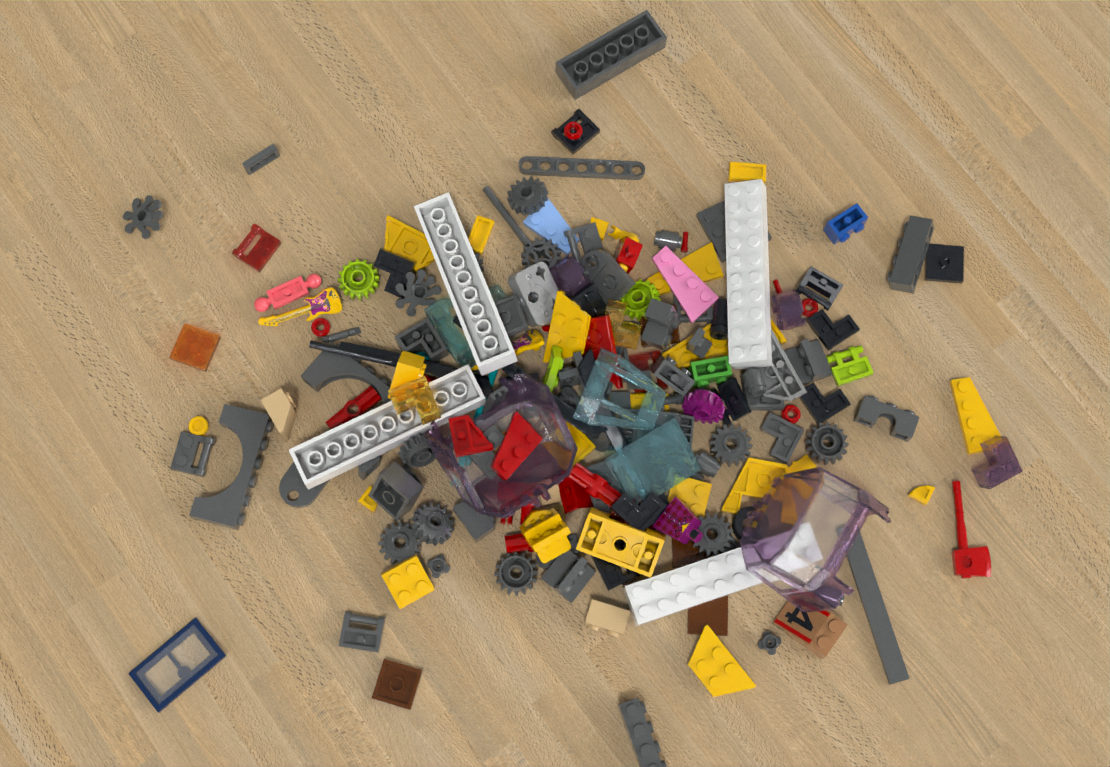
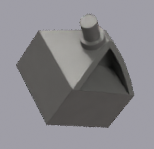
[368,462,424,521]

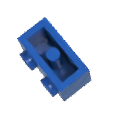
[823,203,868,245]

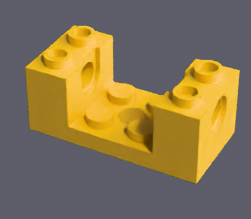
[576,507,666,578]

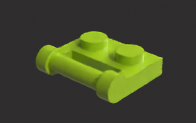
[541,345,564,392]

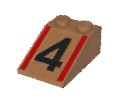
[772,591,848,659]

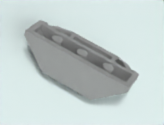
[755,329,807,402]

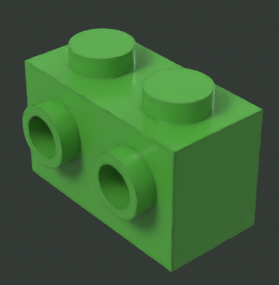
[688,356,732,388]

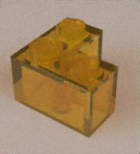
[605,299,642,350]
[388,376,441,425]

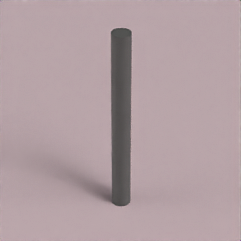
[483,186,530,247]

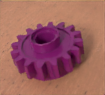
[682,390,725,424]

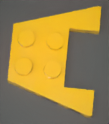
[721,458,797,526]

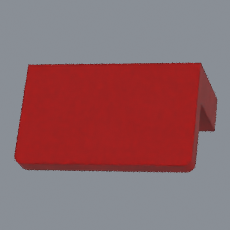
[555,470,593,513]

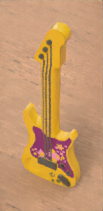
[258,287,342,326]
[462,330,544,371]

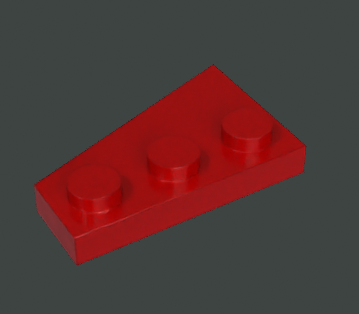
[490,411,543,481]

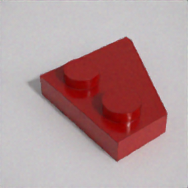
[448,415,493,458]

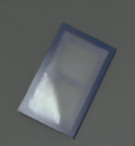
[128,617,226,713]

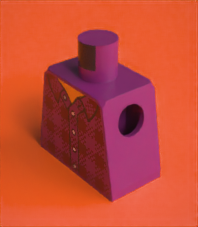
[653,496,703,544]

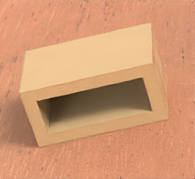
[584,599,630,638]

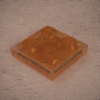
[169,323,221,372]

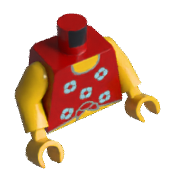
[608,225,643,274]

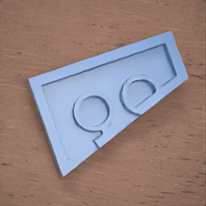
[523,197,579,256]

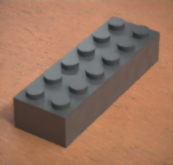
[555,10,667,100]

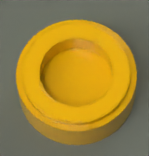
[188,416,209,436]

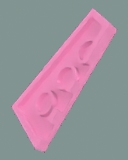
[652,246,719,324]

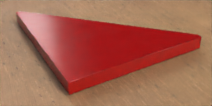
[542,315,623,389]

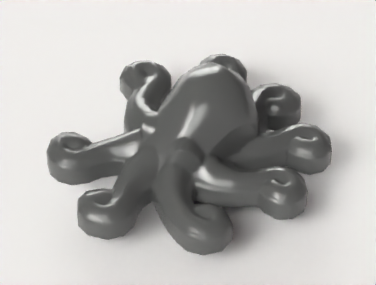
[123,195,163,239]
[395,269,441,316]

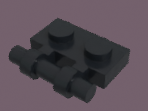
[711,378,751,426]

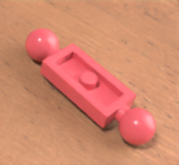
[254,274,322,312]

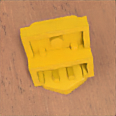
[519,508,571,563]

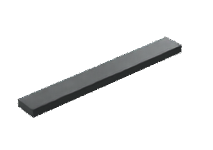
[838,526,910,685]

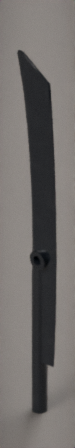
[453,316,608,435]
[309,340,493,398]
[577,350,653,502]

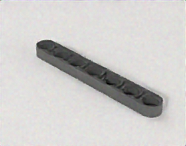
[518,156,645,180]

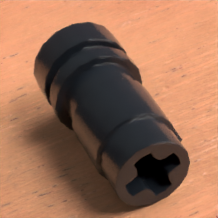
[710,299,728,340]

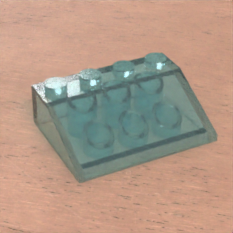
[604,418,701,506]

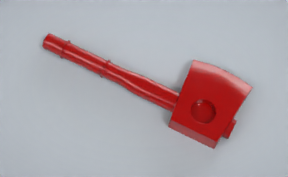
[952,481,992,579]

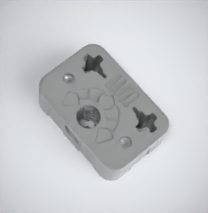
[508,262,559,327]

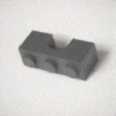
[854,395,919,442]

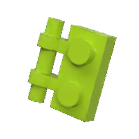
[826,345,874,387]

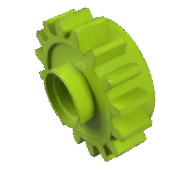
[337,259,380,301]
[619,279,661,321]

